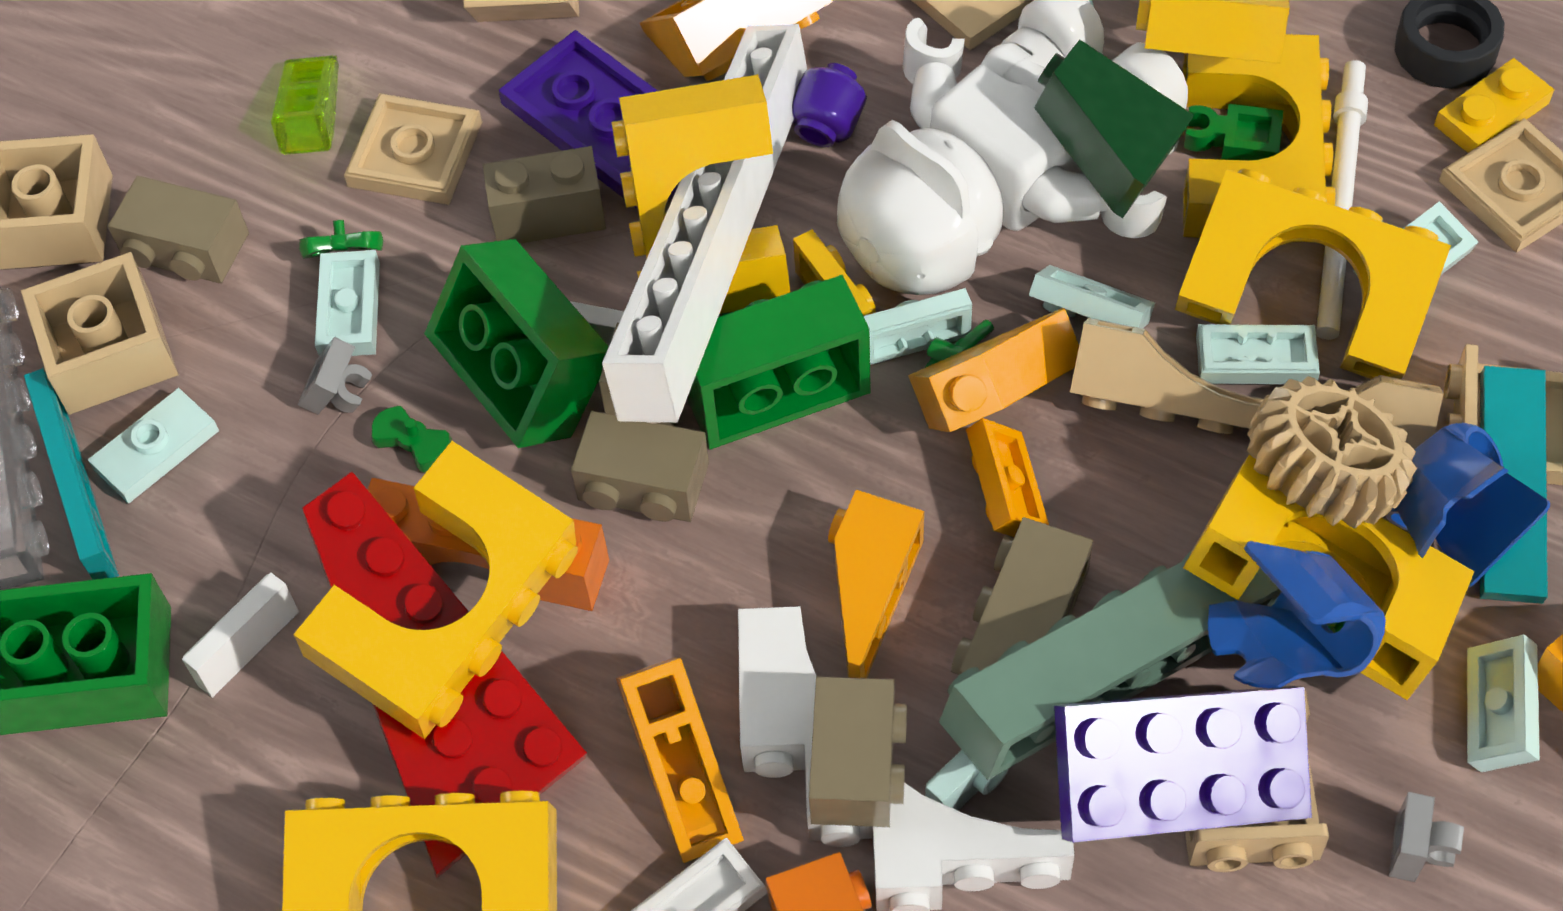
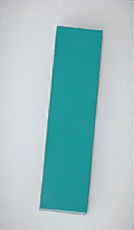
[1480,366,1548,604]
[24,368,119,580]

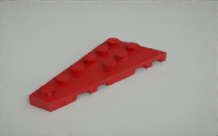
[302,472,587,879]

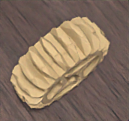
[1247,376,1417,528]

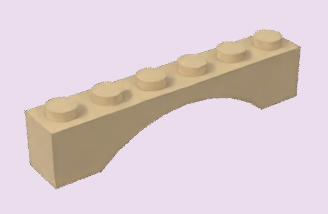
[1070,318,1444,449]

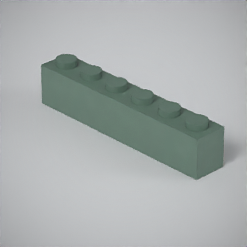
[939,549,1281,780]

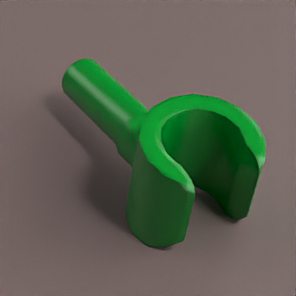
[925,320,994,368]

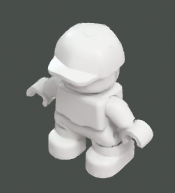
[837,0,1188,295]

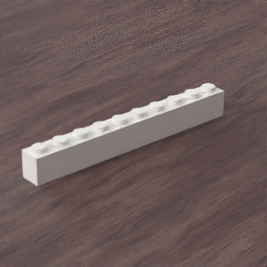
[602,24,807,423]

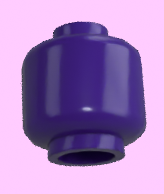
[792,63,867,147]

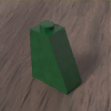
[1034,39,1194,219]

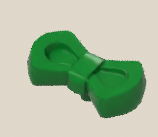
[299,220,384,259]
[372,406,452,473]

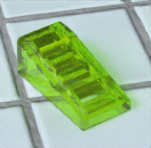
[271,55,339,155]

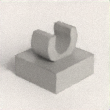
[298,337,372,415]
[1389,792,1464,882]

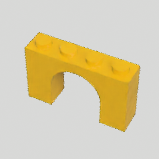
[1136,0,1290,64]
[1182,34,1335,242]
[611,74,790,314]
[1175,169,1451,379]
[293,441,578,739]
[1183,454,1475,700]
[282,791,557,911]

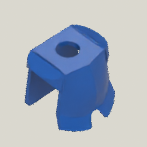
[1385,423,1550,587]
[1208,541,1386,689]

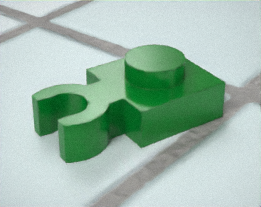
[1184,104,1284,161]

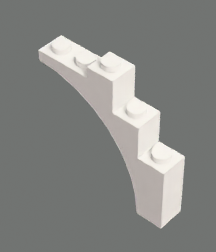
[738,606,1074,911]

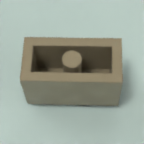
[482,146,606,244]
[108,175,249,284]
[571,411,709,522]
[809,677,907,827]

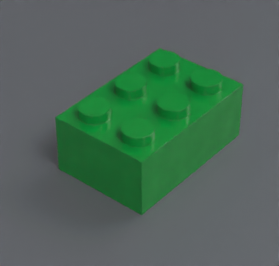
[424,239,609,448]
[687,274,871,450]
[0,573,171,735]

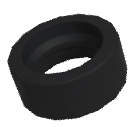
[1395,0,1505,89]

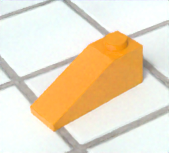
[908,308,1079,432]
[828,490,924,678]
[616,657,744,863]

